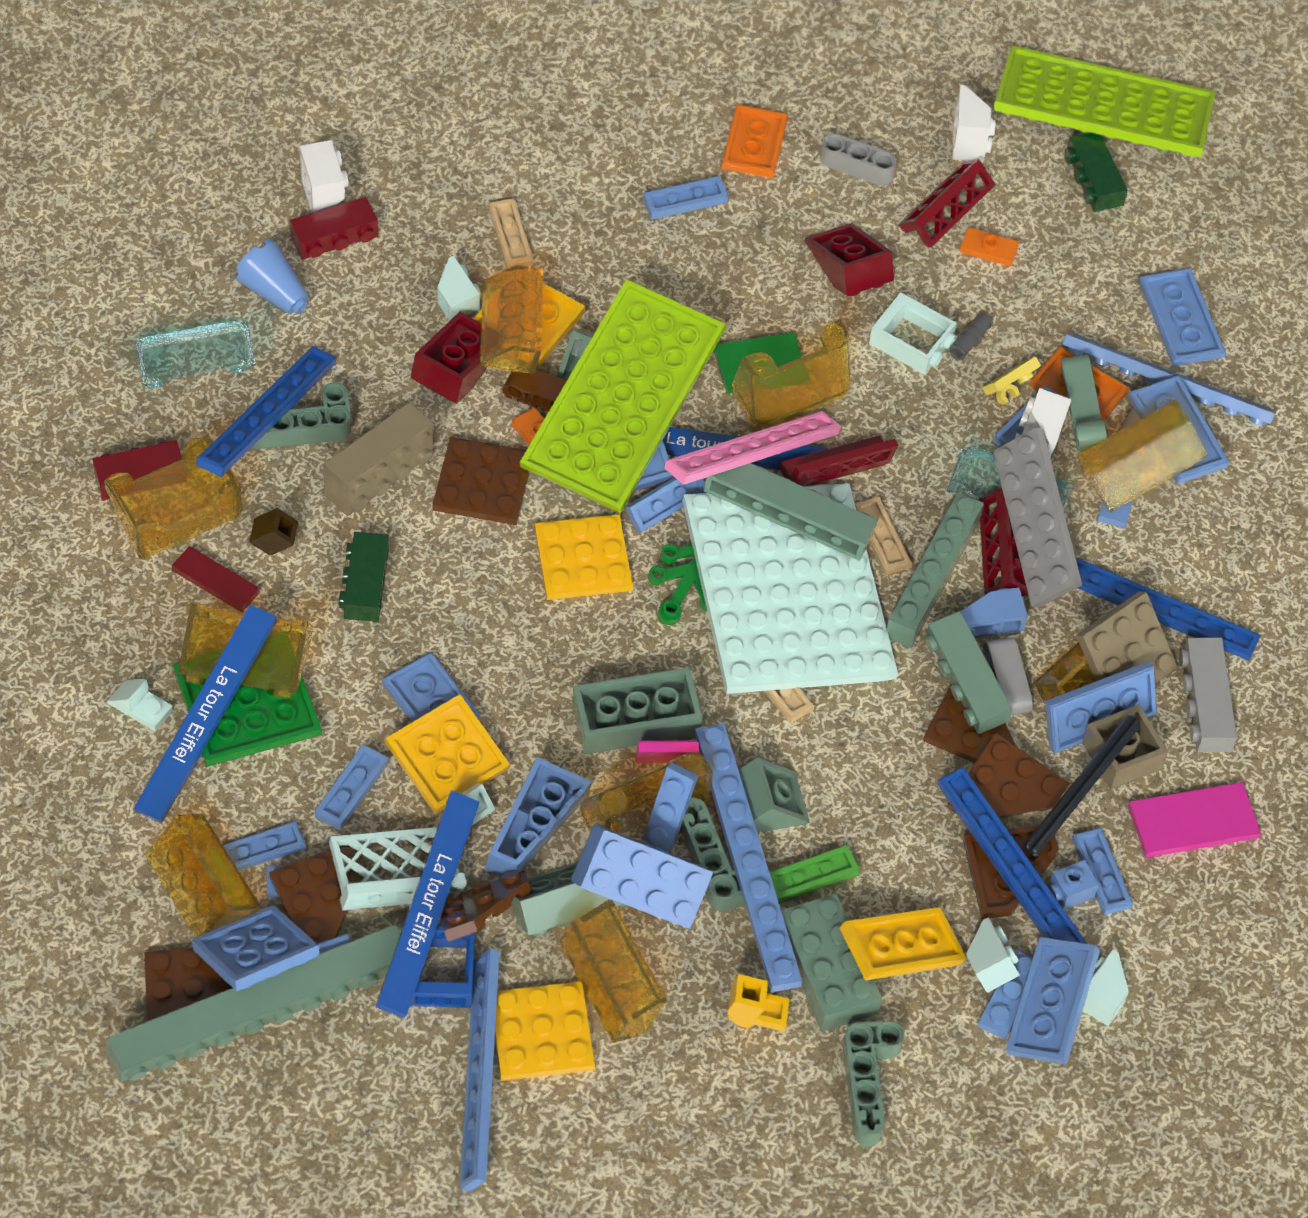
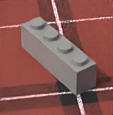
[1179,638,1237,752]

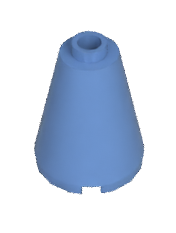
[233,238,309,314]

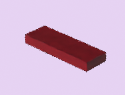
[172,546,260,613]

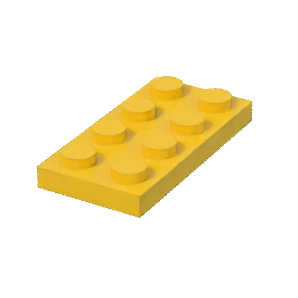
[840,907,967,981]

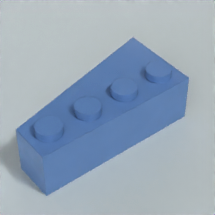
[484,757,592,877]

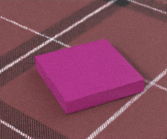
[635,741,699,763]

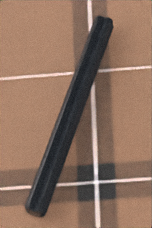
[1024,715,1140,857]

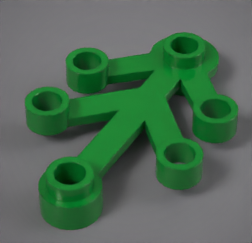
[648,544,707,625]

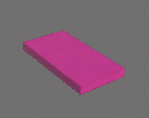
[1128,782,1261,858]

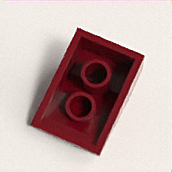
[805,223,894,296]
[410,312,506,404]

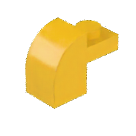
[728,974,789,1031]

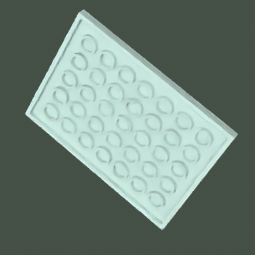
[682,483,898,694]

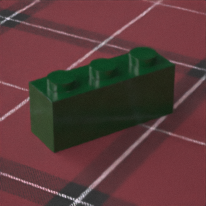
[1064,132,1128,212]
[339,532,389,622]

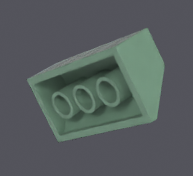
[511,862,628,936]

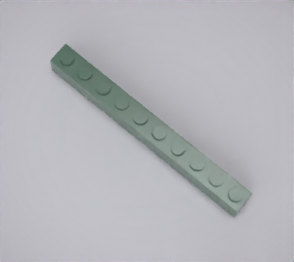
[105,924,400,1083]

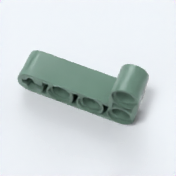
[1061,354,1107,459]
[250,382,351,449]
[680,798,745,912]
[843,1021,904,1147]

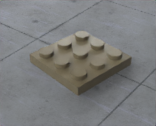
[1076,591,1178,684]

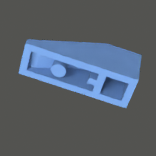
[960,588,1028,638]

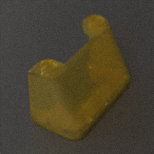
[731,319,850,429]
[104,434,242,559]
[178,603,313,699]
[580,752,713,832]

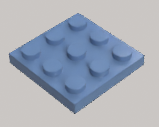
[191,905,320,991]

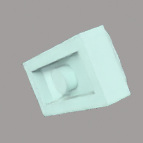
[107,679,173,732]

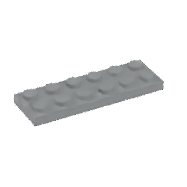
[993,427,1082,608]

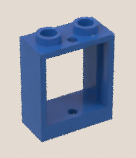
[410,926,475,1008]

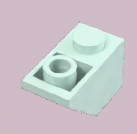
[437,256,482,321]
[966,917,1020,993]
[1083,949,1129,1027]

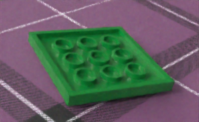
[173,633,322,767]

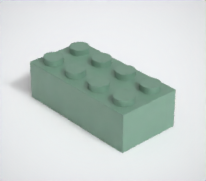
[572,667,702,755]
[781,894,882,1032]

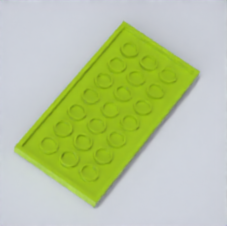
[993,45,1216,157]
[519,279,726,514]

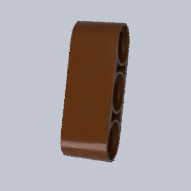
[502,365,567,412]

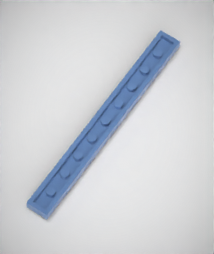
[695,723,802,992]

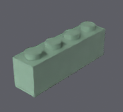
[925,611,1012,734]

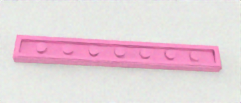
[664,411,841,485]

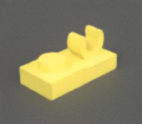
[982,356,1041,405]

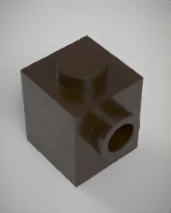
[249,508,298,555]

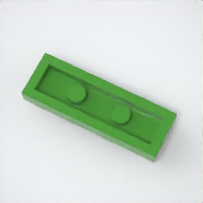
[769,845,860,904]

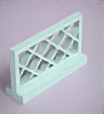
[329,827,467,910]

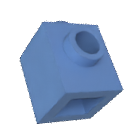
[1048,860,1099,910]

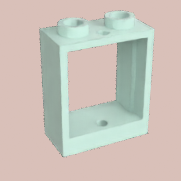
[869,292,957,375]

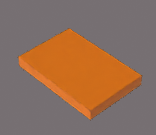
[721,104,788,178]
[1029,347,1130,421]

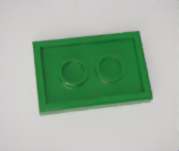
[713,332,808,394]

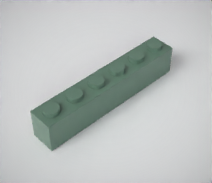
[703,463,878,561]
[886,492,984,649]

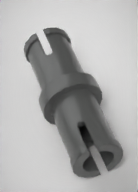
[950,313,992,360]

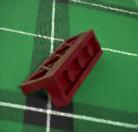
[898,159,996,248]
[779,435,898,487]
[979,488,1028,597]

